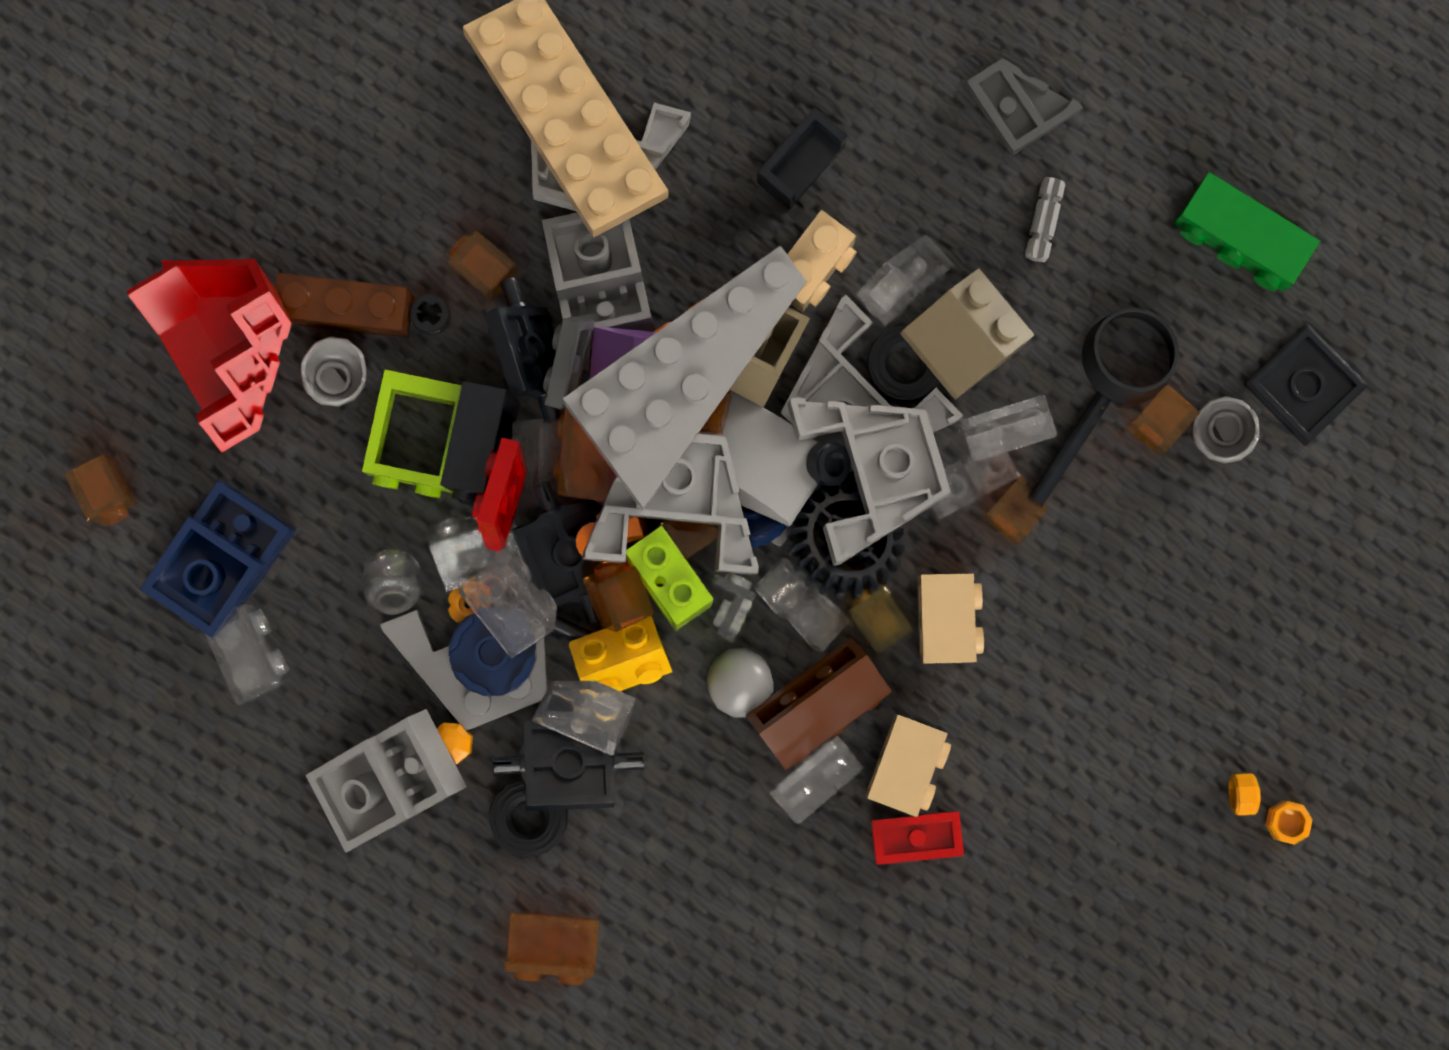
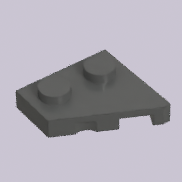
[965,58,1083,156]
[543,316,594,409]

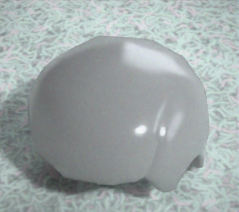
[301,337,367,407]
[1192,396,1259,464]
[706,648,774,718]

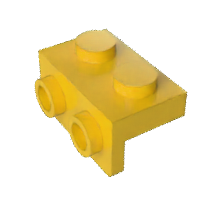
[569,613,673,702]

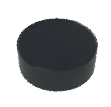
[806,442,850,486]

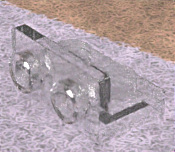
[956,394,1057,462]
[429,517,525,592]
[459,548,557,659]
[712,573,756,644]
[205,604,289,706]
[769,735,862,824]

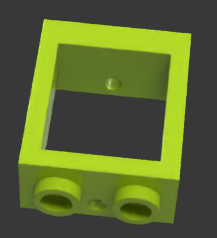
[362,370,462,498]
[626,526,714,632]

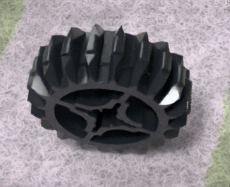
[787,483,905,601]

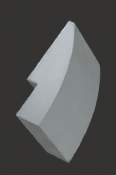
[542,212,655,350]
[699,391,818,527]
[306,709,467,853]

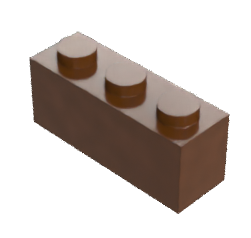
[275,273,414,338]
[746,637,892,770]

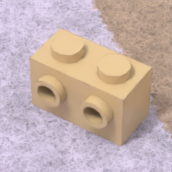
[787,210,857,313]
[917,574,984,664]
[865,714,951,817]

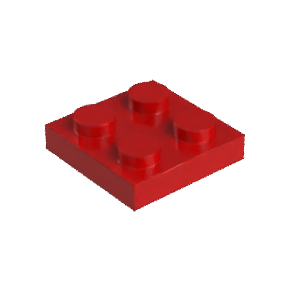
[472,438,528,553]

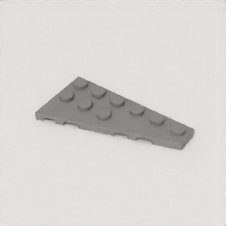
[562,246,807,511]

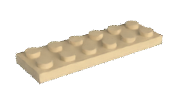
[463,0,668,238]

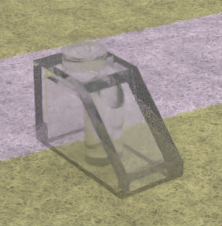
[856,234,955,326]
[533,681,636,756]

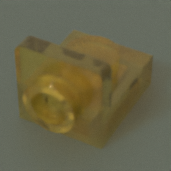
[847,586,913,654]

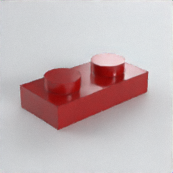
[871,811,964,865]

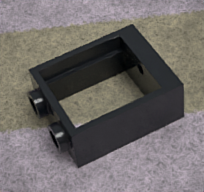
[440,381,520,506]

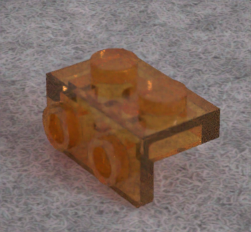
[554,408,615,502]
[504,912,600,985]

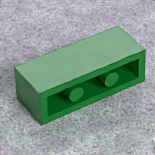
[1174,172,1320,292]

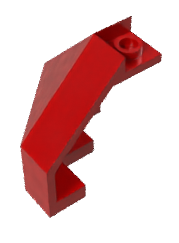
[126,259,292,453]

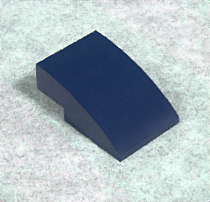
[140,481,296,638]

